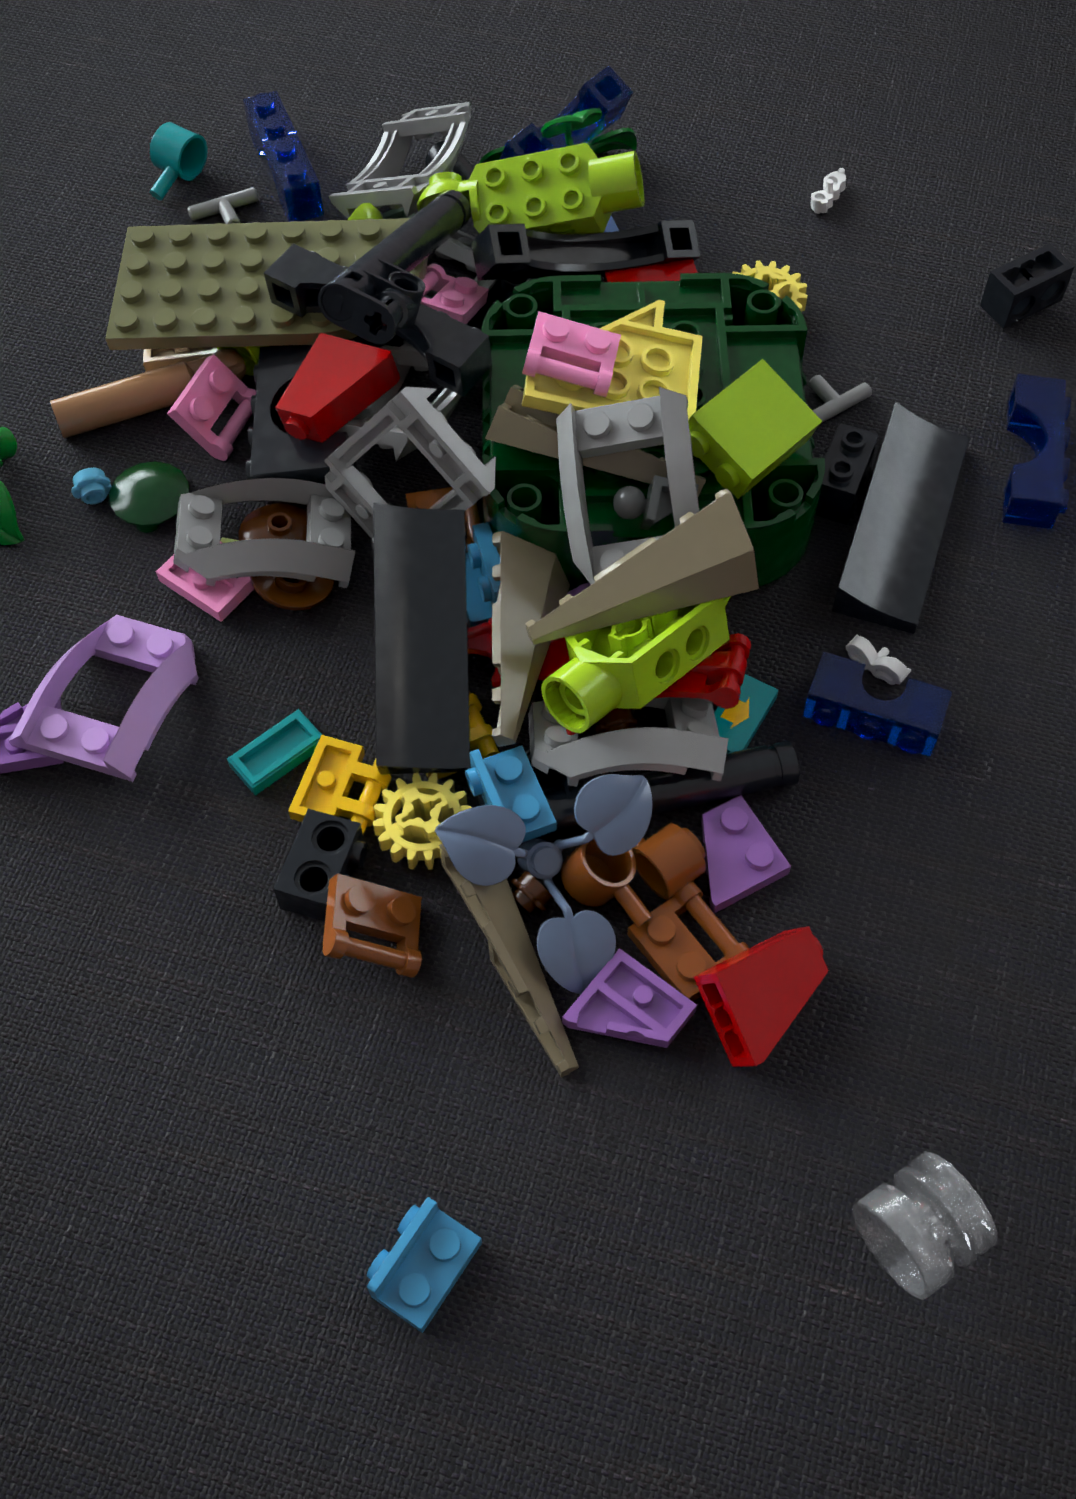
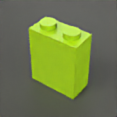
[688,359,823,499]

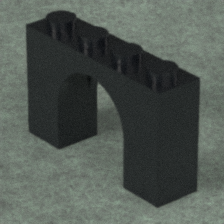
[245,339,357,484]

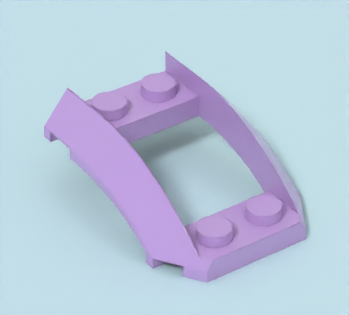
[9,615,199,782]

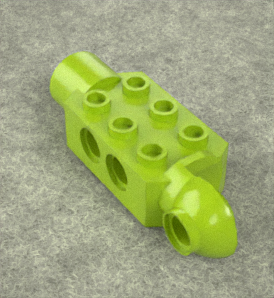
[417,143,645,234]
[541,596,731,733]

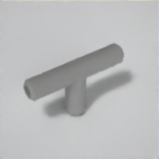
[187,187,259,224]
[809,375,872,423]

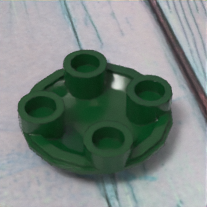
[109,461,190,533]

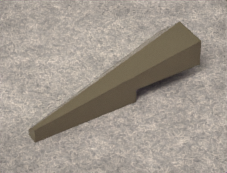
[485,384,706,497]
[525,489,759,645]
[492,531,570,747]
[439,844,579,1078]

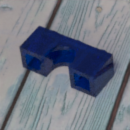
[803,651,952,756]

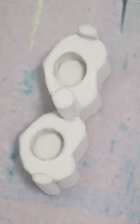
[811,168,846,214]
[846,634,911,685]

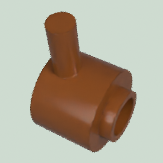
[632,823,706,900]
[561,839,653,928]

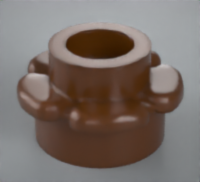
[595,708,638,733]
[511,870,552,913]

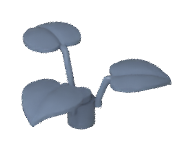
[435,774,653,994]

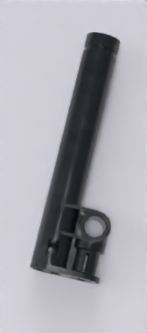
[318,190,471,344]
[476,740,800,839]

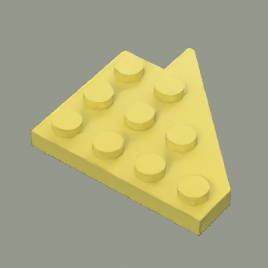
[522,300,703,420]

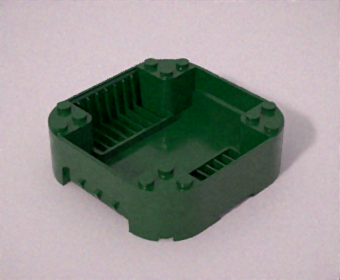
[481,273,825,592]

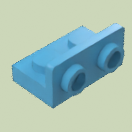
[466,522,500,626]
[465,745,557,843]
[366,1197,482,1333]

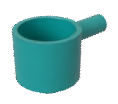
[149,122,208,201]

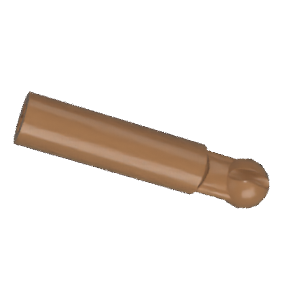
[50,349,246,438]

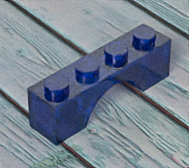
[500,66,633,159]
[243,90,324,222]
[1002,374,1071,529]

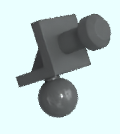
[613,474,699,531]

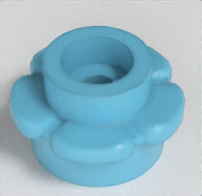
[71,468,112,504]

